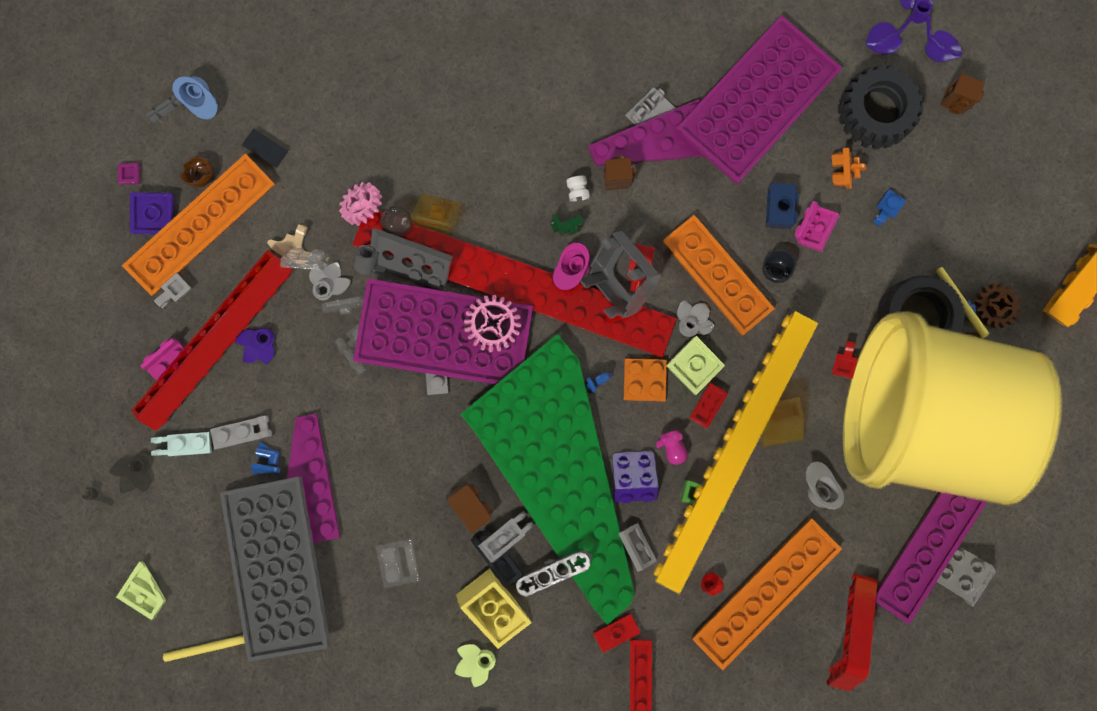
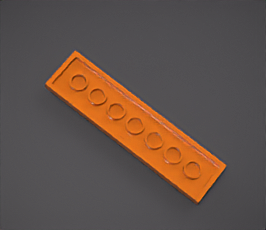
[122,153,275,296]
[692,518,842,671]

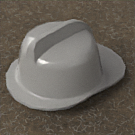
[806,462,844,510]

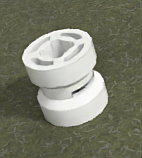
[566,176,590,202]

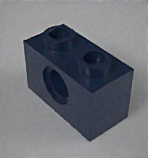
[765,183,799,229]

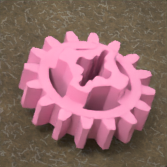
[339,182,382,226]

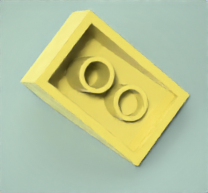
[456,569,532,648]

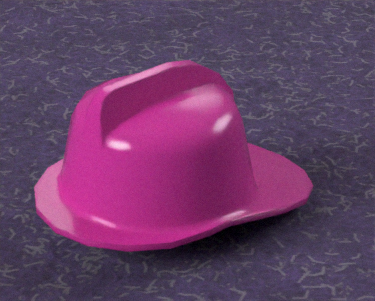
[553,243,591,290]

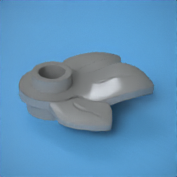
[309,262,350,301]
[677,300,715,337]

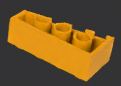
[1043,244,1097,327]

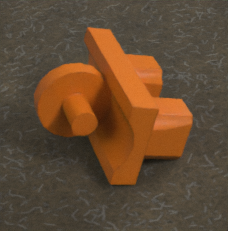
[832,148,867,189]

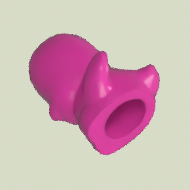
[656,430,688,465]

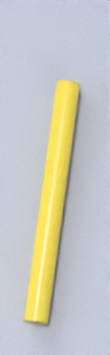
[936,267,990,338]
[163,635,245,662]

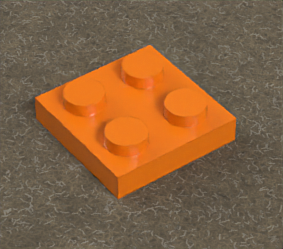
[623,358,667,402]

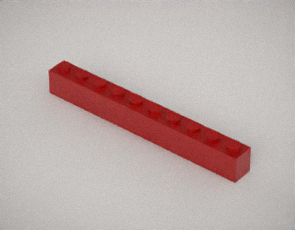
[131,250,293,431]

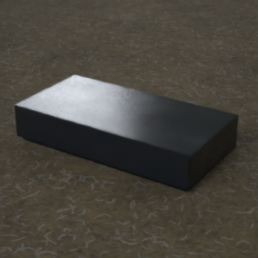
[242,128,288,169]

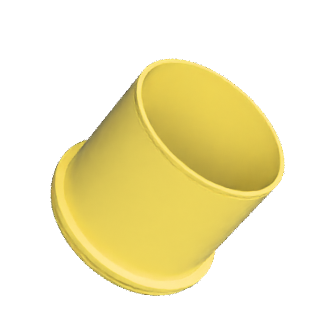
[843,312,1060,505]

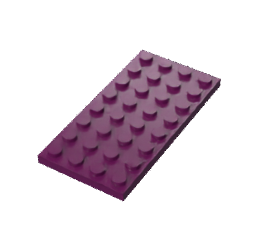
[675,15,842,185]
[353,278,533,385]

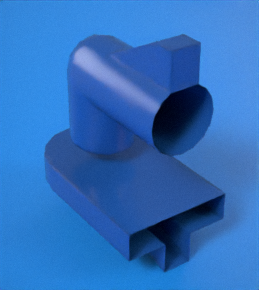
[585,372,613,393]
[251,442,281,474]

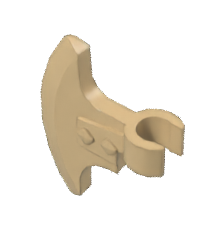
[267,224,313,261]

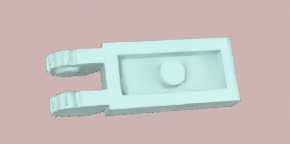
[151,432,212,456]

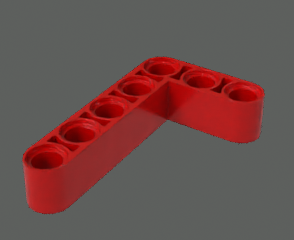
[826,573,877,692]

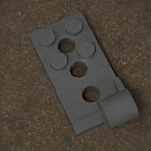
[354,228,453,291]

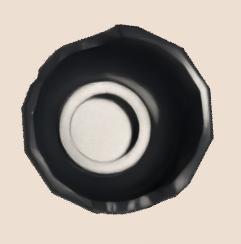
[762,250,796,283]

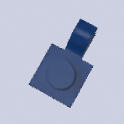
[873,189,906,227]

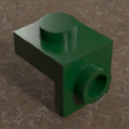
[550,213,583,236]

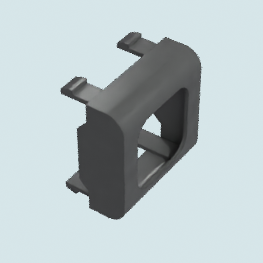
[580,231,661,319]

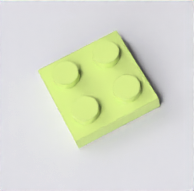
[666,336,725,395]

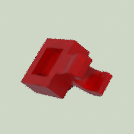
[831,341,858,379]

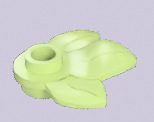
[455,644,496,687]

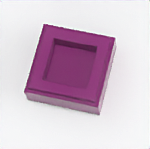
[118,163,140,185]

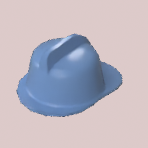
[173,76,218,119]

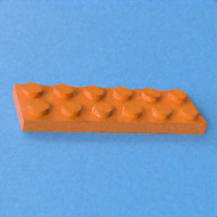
[662,215,775,336]

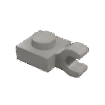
[154,273,192,309]

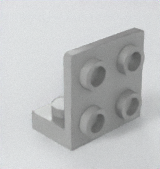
[937,546,996,607]

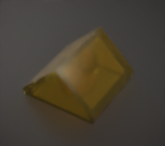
[411,193,462,233]

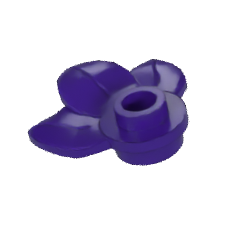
[235,328,275,365]

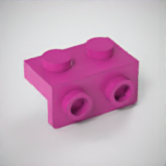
[795,201,840,252]

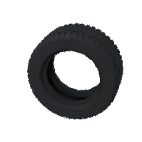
[877,275,965,334]

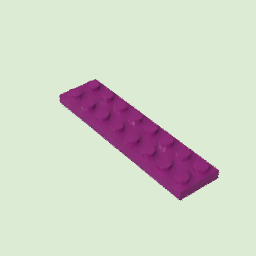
[875,492,987,624]

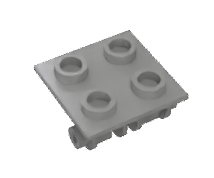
[625,88,676,126]

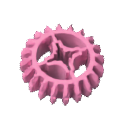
[464,295,521,352]

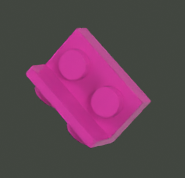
[140,338,184,380]

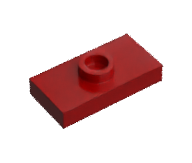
[689,382,728,429]
[593,613,641,653]

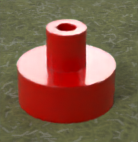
[701,572,723,596]

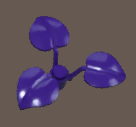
[865,0,962,62]

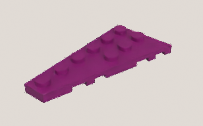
[588,99,704,167]
[287,414,340,543]

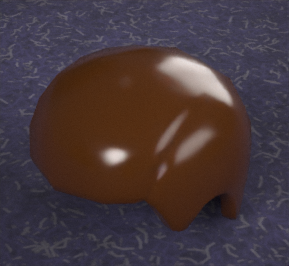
[179,156,213,188]

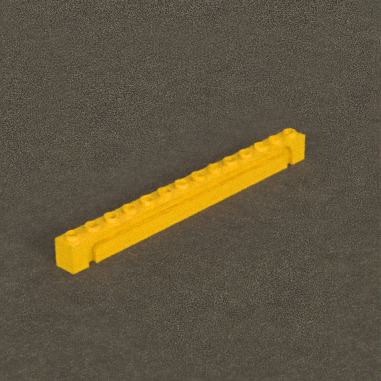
[653,311,818,594]

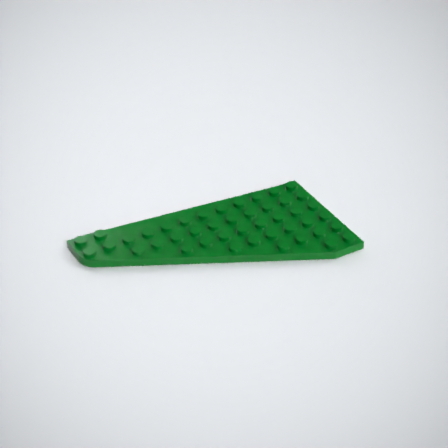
[460,334,634,625]

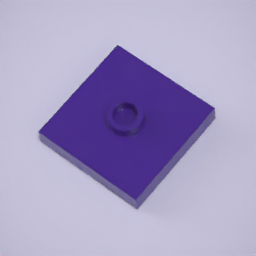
[130,192,174,235]

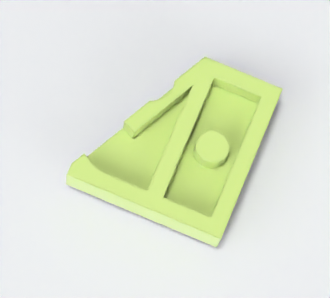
[116,561,166,620]

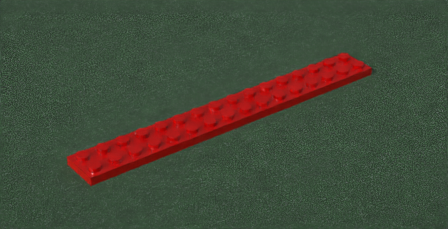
[352,211,677,358]

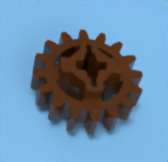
[973,283,1022,328]

